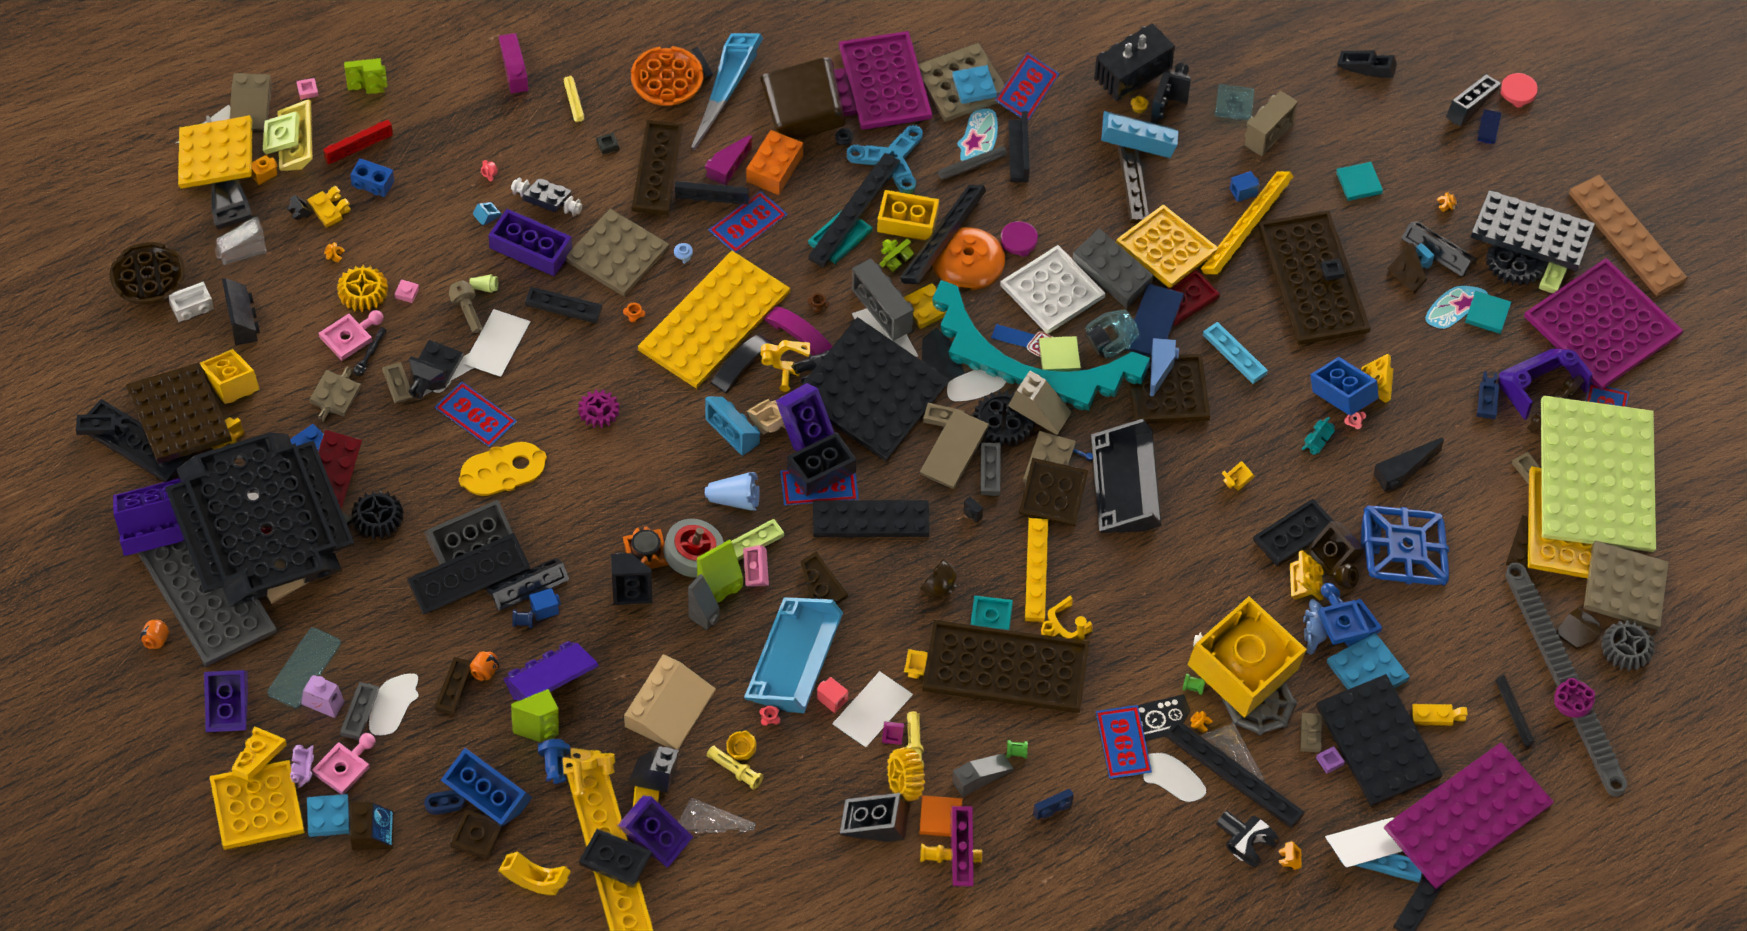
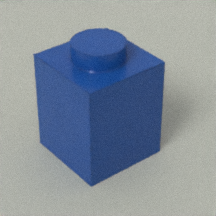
[1230,171,1260,202]
[530,588,561,621]

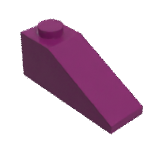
[705,135,752,186]

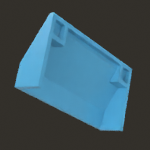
[744,597,843,713]

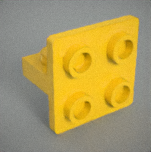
[1361,354,1393,403]
[1290,550,1324,600]

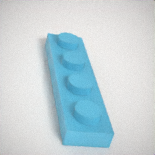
[1203,322,1268,384]

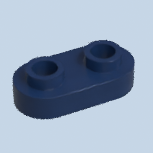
[424,790,465,815]

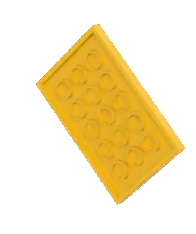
[1528,466,1592,579]

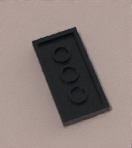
[1253,498,1335,567]

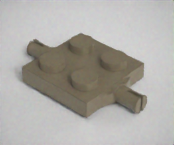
[310,367,361,421]

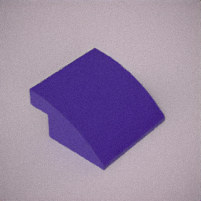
[113,478,184,556]

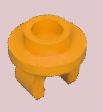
[1437,192,1457,212]
[324,242,345,262]
[1190,711,1213,733]

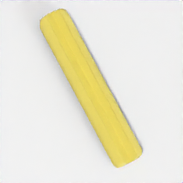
[564,76,584,122]

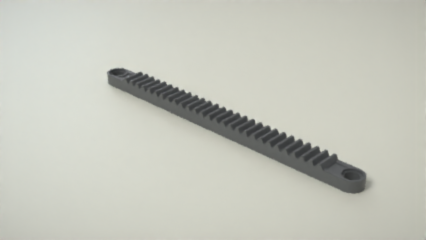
[1505,563,1627,797]

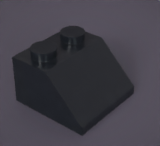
[628,746,679,793]

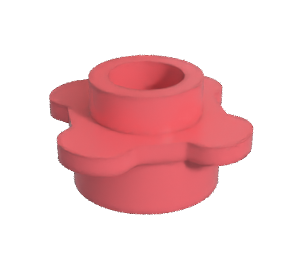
[481,160,498,181]
[1344,411,1366,429]
[760,706,780,726]

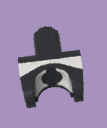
[1216,811,1279,867]

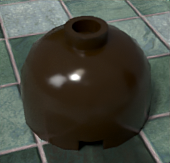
[920,559,957,598]

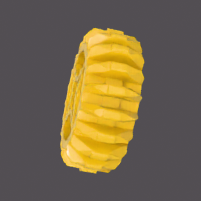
[337,265,388,312]
[887,747,925,802]

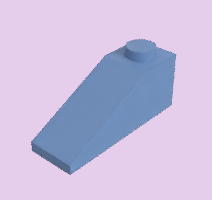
[1150,338,1179,396]

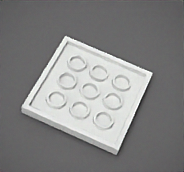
[1000,245,1105,334]

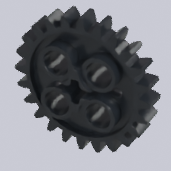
[1486,245,1547,286]
[973,391,1035,447]

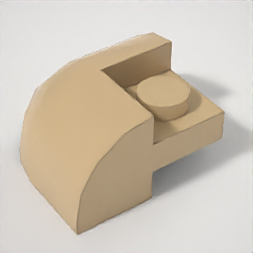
[747,396,786,435]

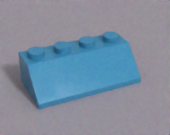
[1101,111,1178,158]

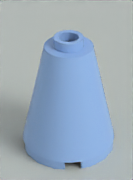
[705,472,759,511]

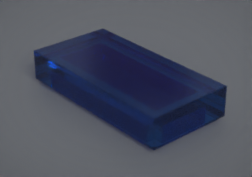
[1477,109,1501,144]

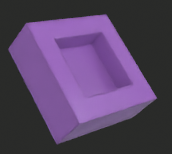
[1316,746,1344,774]

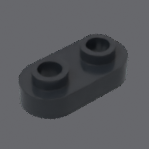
[691,46,713,78]

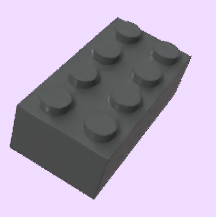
[1073,228,1153,309]
[852,259,914,341]

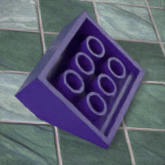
[503,641,599,701]

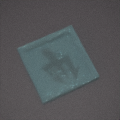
[1215,84,1255,120]

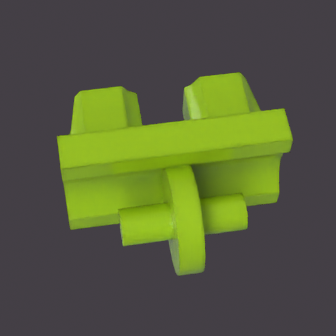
[879,238,914,272]

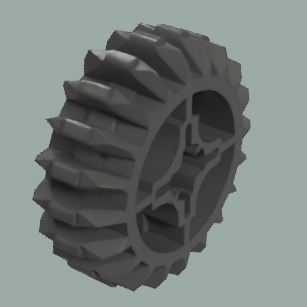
[1601,620,1655,671]

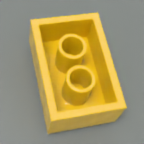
[877,190,939,241]

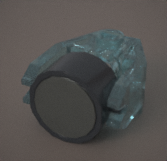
[1085,309,1139,358]

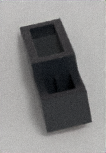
[1337,50,1397,78]

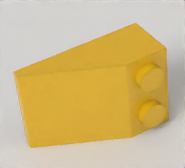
[200,349,260,404]

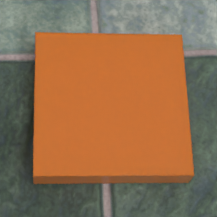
[919,795,963,837]

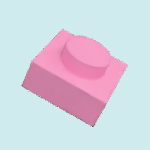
[297,78,318,100]
[395,280,419,303]

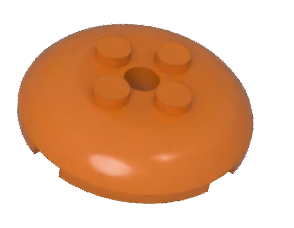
[631,46,703,106]
[932,227,1005,290]

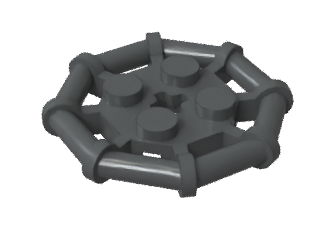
[1222,680,1297,735]

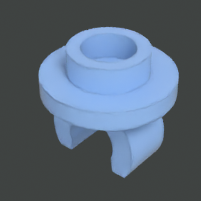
[674,243,693,264]

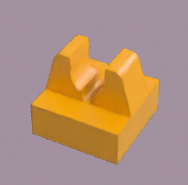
[1279,841,1302,869]

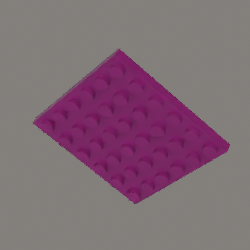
[1524,258,1683,390]

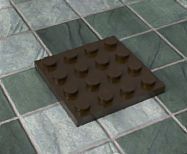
[1129,354,1211,423]

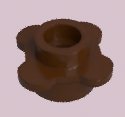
[807,293,830,313]

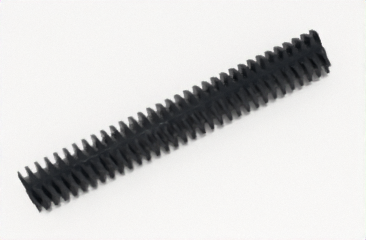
[1495,675,1535,747]

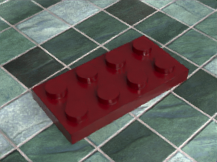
[318,429,362,509]

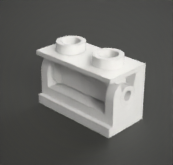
[169,282,214,322]

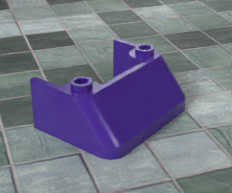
[1498,349,1593,420]

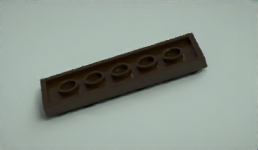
[632,120,683,215]

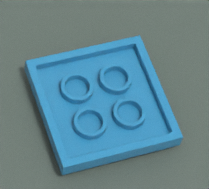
[1327,633,1410,690]

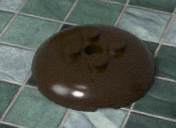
[109,242,185,305]

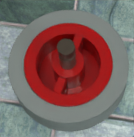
[663,519,724,577]

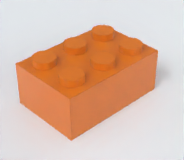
[746,130,803,195]

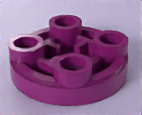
[1001,221,1038,257]
[1554,678,1595,718]

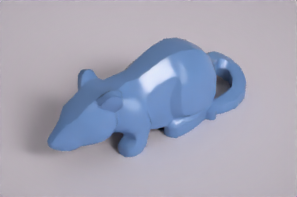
[1303,599,1328,655]

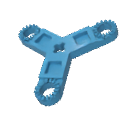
[847,125,923,194]

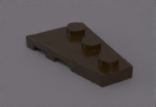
[800,551,849,604]

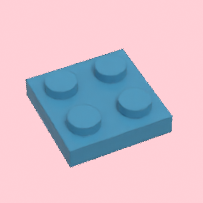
[952,65,997,104]
[307,794,350,837]

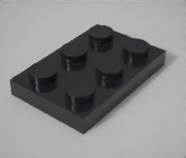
[579,829,652,888]

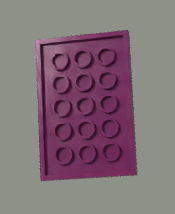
[838,31,932,130]

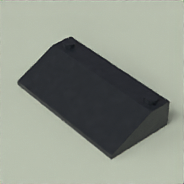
[1091,419,1162,533]

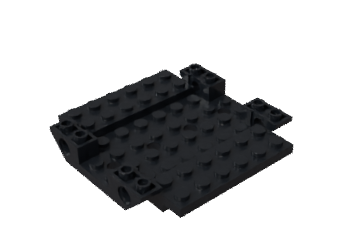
[165,432,354,607]

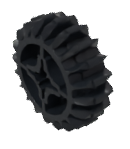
[351,490,404,540]

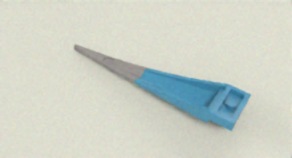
[691,33,763,151]

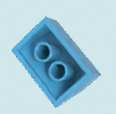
[705,396,760,456]

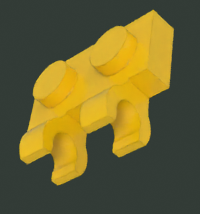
[307,186,351,228]

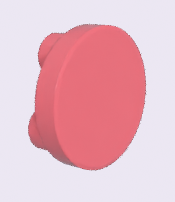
[1500,73,1538,108]

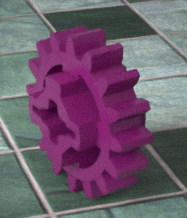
[578,389,619,428]

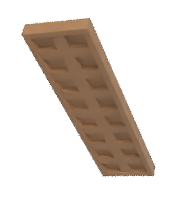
[1569,175,1687,297]

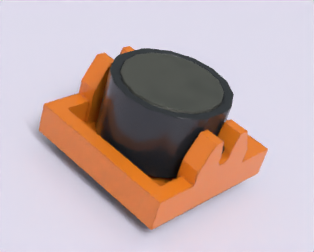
[623,526,669,569]

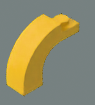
[499,852,571,895]

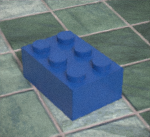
[1310,357,1379,416]

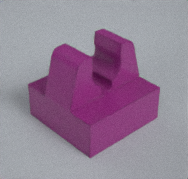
[882,721,904,745]

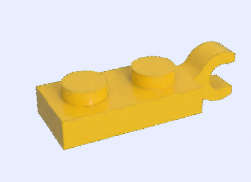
[1412,704,1467,726]

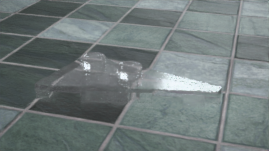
[1201,723,1265,782]
[678,797,755,833]

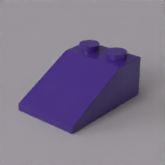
[204,670,248,732]
[617,795,693,868]

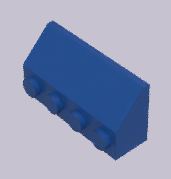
[441,748,533,826]

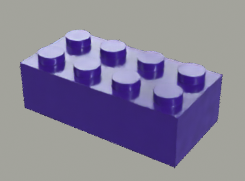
[488,209,573,276]

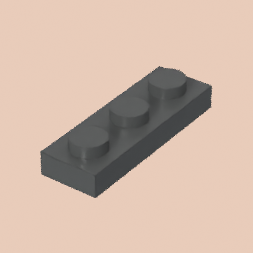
[981,443,1000,496]
[340,682,379,740]

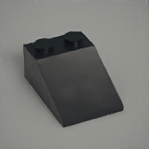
[840,793,910,842]

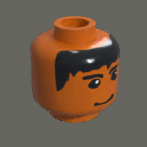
[140,620,169,649]
[470,651,499,681]

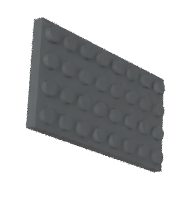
[138,541,277,667]

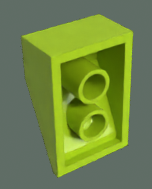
[697,540,743,603]

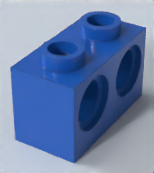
[350,158,395,197]

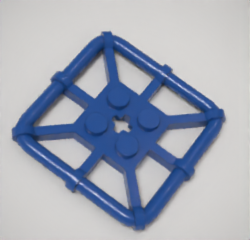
[1363,506,1449,585]

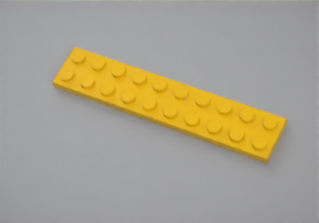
[566,765,653,931]

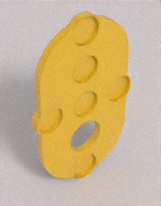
[459,442,547,496]

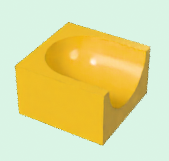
[1187,597,1307,718]

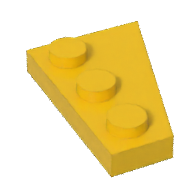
[232,727,287,781]

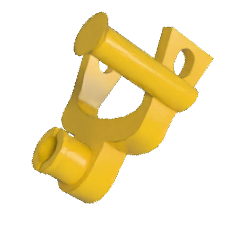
[760,340,810,392]
[1041,596,1092,640]
[562,748,615,795]

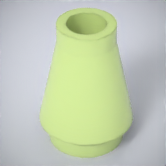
[470,274,498,293]

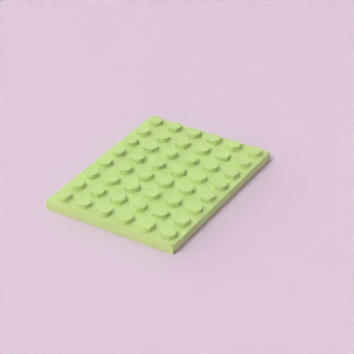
[1541,396,1656,552]

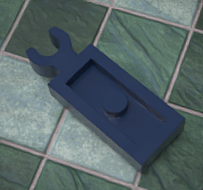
[1476,371,1499,419]

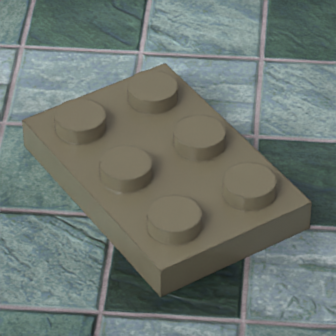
[1023,431,1076,483]

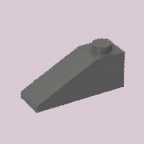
[688,574,720,630]
[952,754,1014,797]

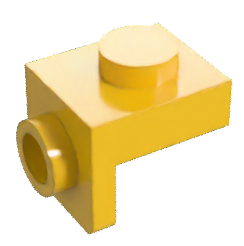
[1222,461,1255,491]
[904,649,928,679]

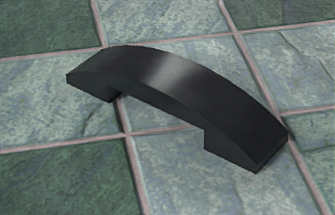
[711,334,774,394]

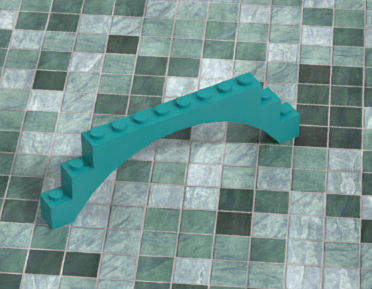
[932,280,1150,411]

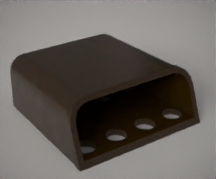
[760,57,846,140]

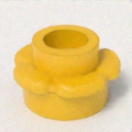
[1131,96,1149,113]

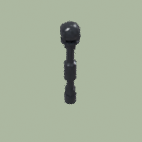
[353,327,387,377]

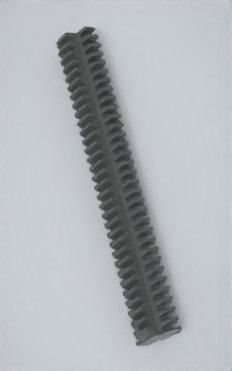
[938,146,1007,180]

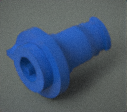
[538,739,570,784]

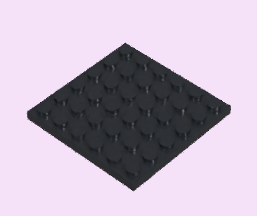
[800,317,950,461]

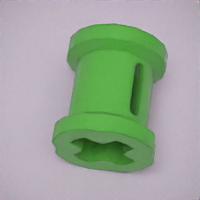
[1183,674,1205,695]
[1007,740,1028,759]

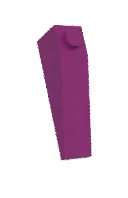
[498,33,528,94]
[950,806,973,887]

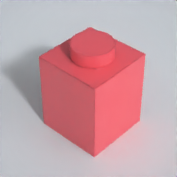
[817,677,848,713]

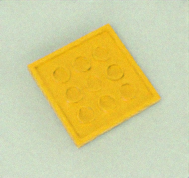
[178,115,252,189]
[1116,205,1218,288]
[210,760,304,850]

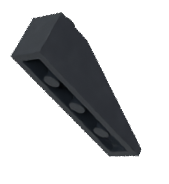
[1446,75,1501,126]
[1373,437,1444,492]

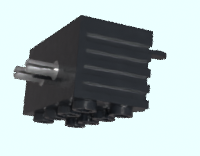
[1094,23,1175,102]

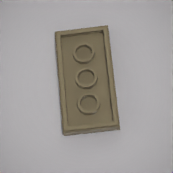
[920,409,989,489]

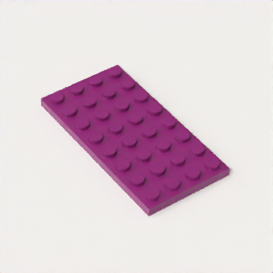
[1383,742,1554,889]

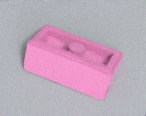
[743,545,769,586]

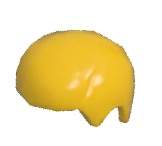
[726,731,757,761]

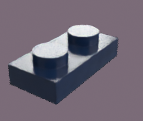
[1033,788,1074,820]

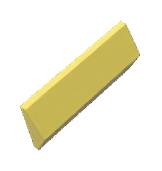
[278,99,313,171]

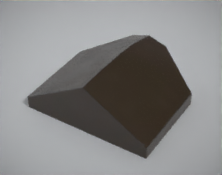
[1556,607,1600,649]

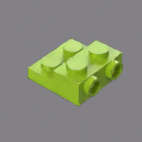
[344,58,387,94]

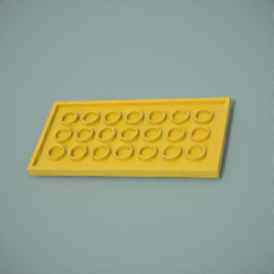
[638,251,790,389]

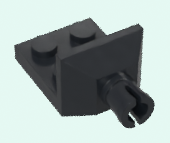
[1150,63,1191,124]
[409,340,464,399]

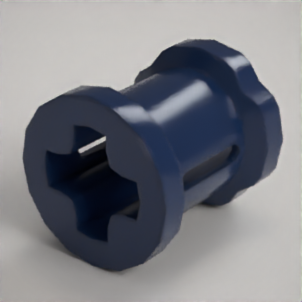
[512,610,533,628]

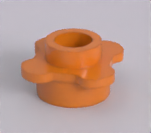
[623,303,645,322]

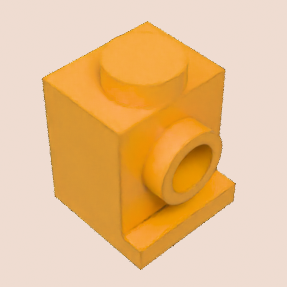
[251,155,278,185]

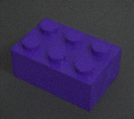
[776,383,834,451]

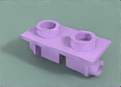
[290,745,314,788]

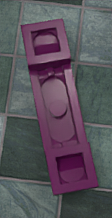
[764,306,833,355]

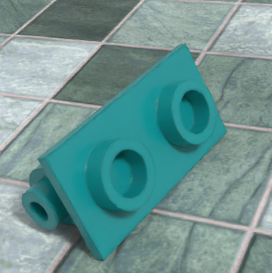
[1302,417,1335,455]

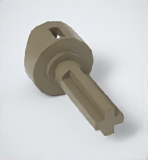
[449,280,483,333]

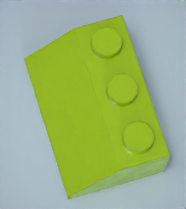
[511,689,559,742]

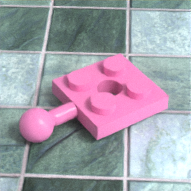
[319,310,383,361]
[312,733,375,795]

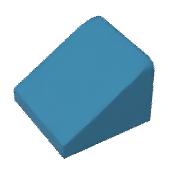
[473,202,501,225]

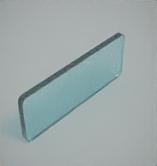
[267,627,341,708]

